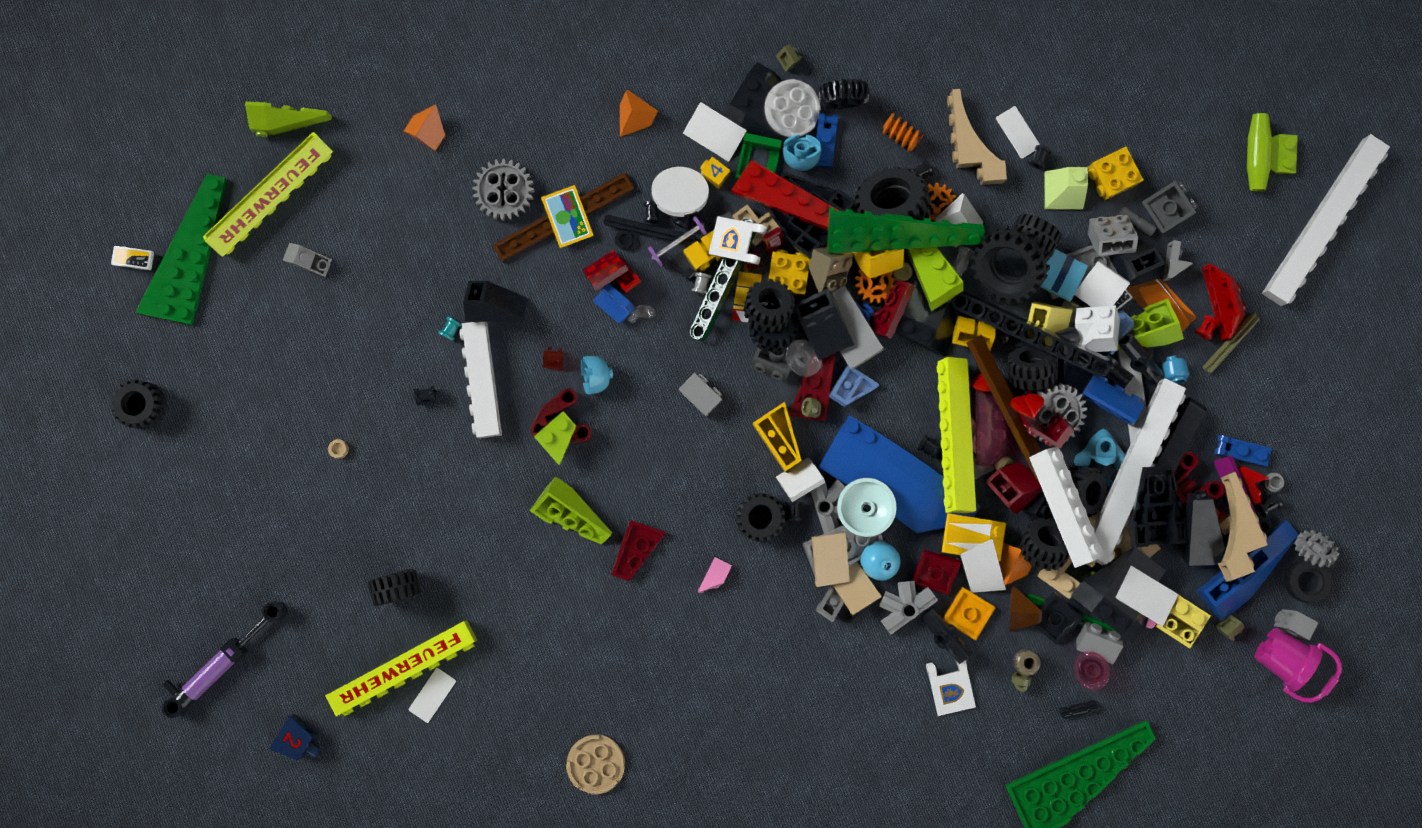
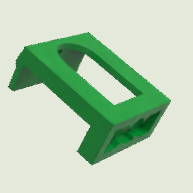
[735,133,782,181]

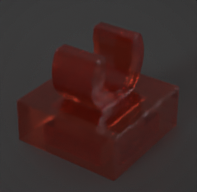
[742,247,763,273]
[543,347,563,370]

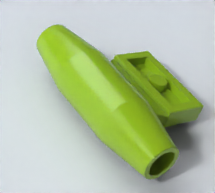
[1247,113,1298,192]

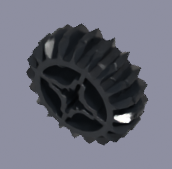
[818,78,870,110]

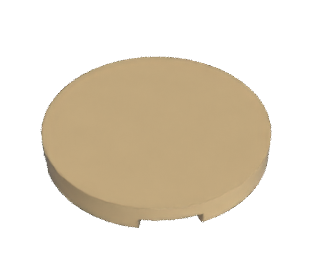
[566,734,625,794]

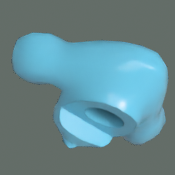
[1074,428,1126,471]

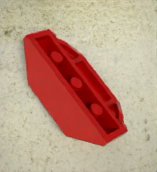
[1202,264,1245,341]

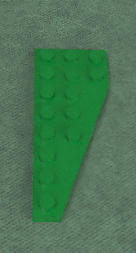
[1005,720,1156,828]

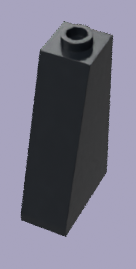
[1183,491,1226,566]

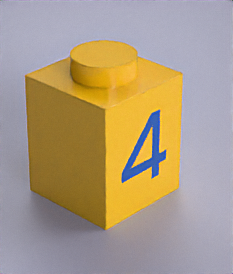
[700,157,730,189]

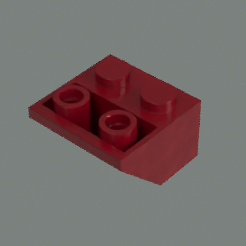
[985,462,1043,515]

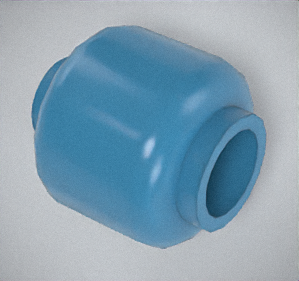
[1161,355,1190,385]

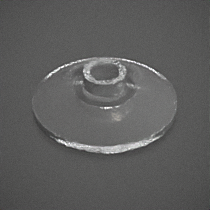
[786,340,822,377]

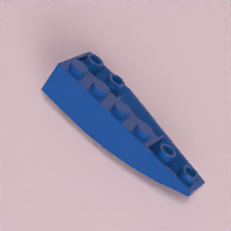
[1196,520,1299,622]

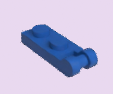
[815,113,838,168]
[1214,435,1272,467]

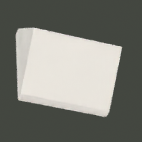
[935,193,983,247]

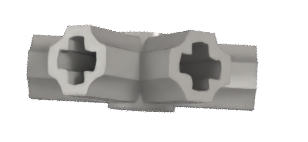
[810,476,845,534]
[879,581,938,634]

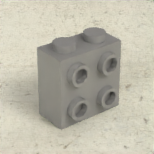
[1088,215,1138,256]

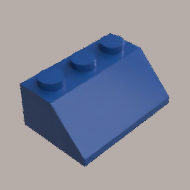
[1082,375,1145,425]

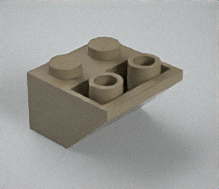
[809,246,854,292]

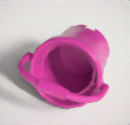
[1254,628,1342,703]

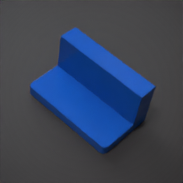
[593,283,635,324]

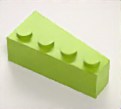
[906,247,963,311]

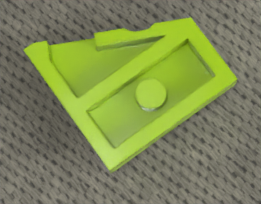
[534,411,576,465]

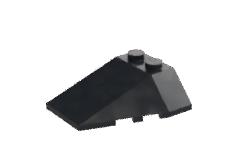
[724,62,801,146]
[763,172,855,259]
[895,272,954,357]
[1129,466,1188,548]
[1070,548,1166,643]

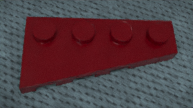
[789,351,836,422]

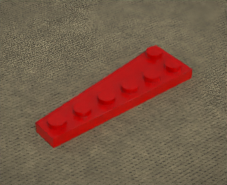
[731,160,839,230]

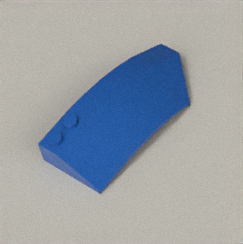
[819,415,981,534]

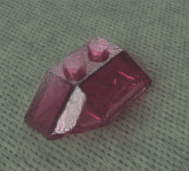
[976,390,1012,467]

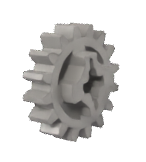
[1294,530,1339,567]

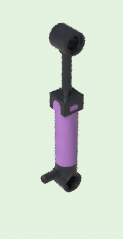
[162,601,287,718]

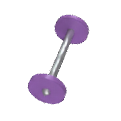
[648,216,707,267]

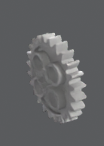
[472,159,535,221]
[1031,383,1087,442]

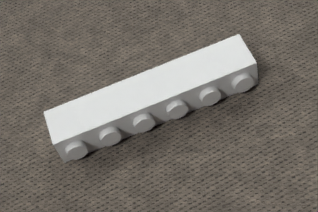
[459,322,502,439]
[1029,447,1104,568]

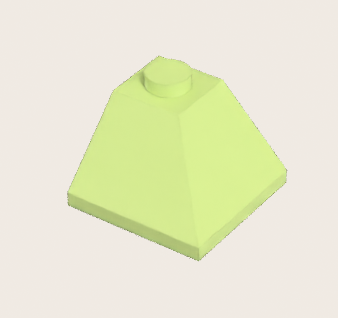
[1044,167,1088,210]

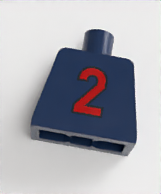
[269,714,321,760]

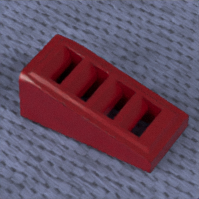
[762,227,785,255]

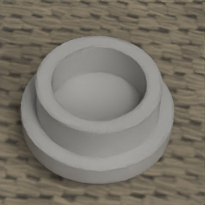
[1264,473,1284,492]

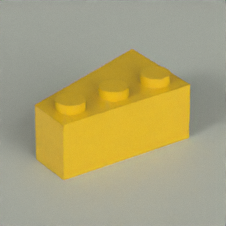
[752,402,802,472]

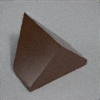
[1009,587,1042,632]

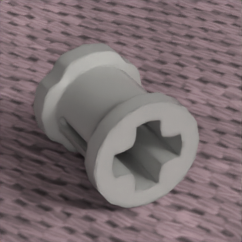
[692,273,712,295]

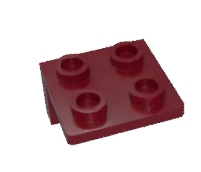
[1020,413,1074,449]

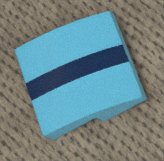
[1040,249,1088,302]

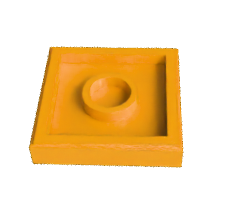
[943,587,996,640]

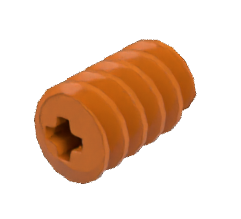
[883,112,924,153]

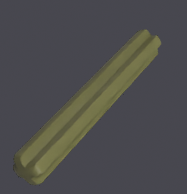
[1203,313,1260,374]

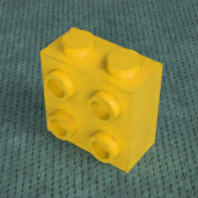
[1088,147,1143,200]
[768,250,810,298]

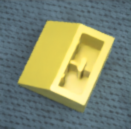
[1027,301,1073,346]
[1156,595,1211,649]

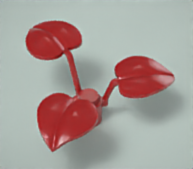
[969,373,1044,419]

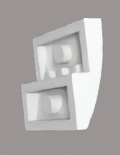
[1074,260,1130,307]
[776,457,825,502]

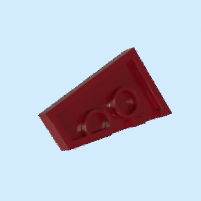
[870,281,915,339]
[611,520,666,581]

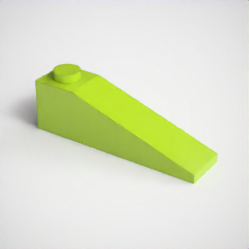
[245,101,332,137]
[1105,299,1184,352]
[530,477,612,545]

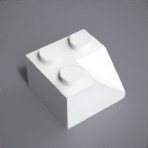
[1075,305,1120,352]

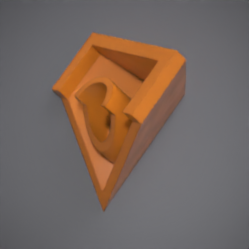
[620,90,658,137]
[404,104,446,151]
[999,543,1031,585]

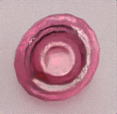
[1074,652,1110,691]

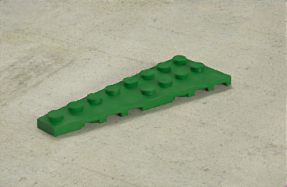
[136,174,228,325]
[827,207,985,254]

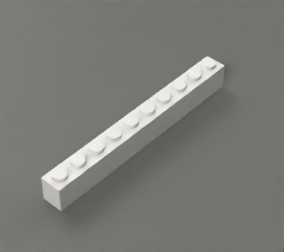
[1262,134,1390,306]
[1093,378,1186,565]

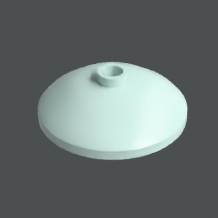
[837,478,896,537]

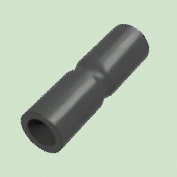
[1118,206,1157,236]

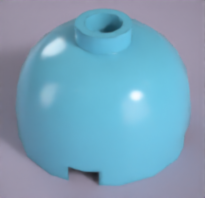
[783,134,821,171]
[581,356,613,394]
[860,541,901,581]

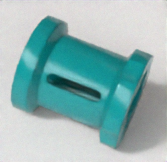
[438,316,462,341]

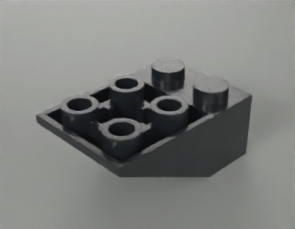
[463,281,527,323]
[794,289,854,361]

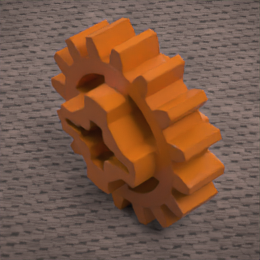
[927,183,956,222]
[854,270,896,304]

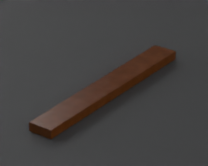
[493,173,635,262]
[966,334,1042,481]

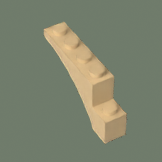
[947,89,1007,185]
[1218,472,1268,582]

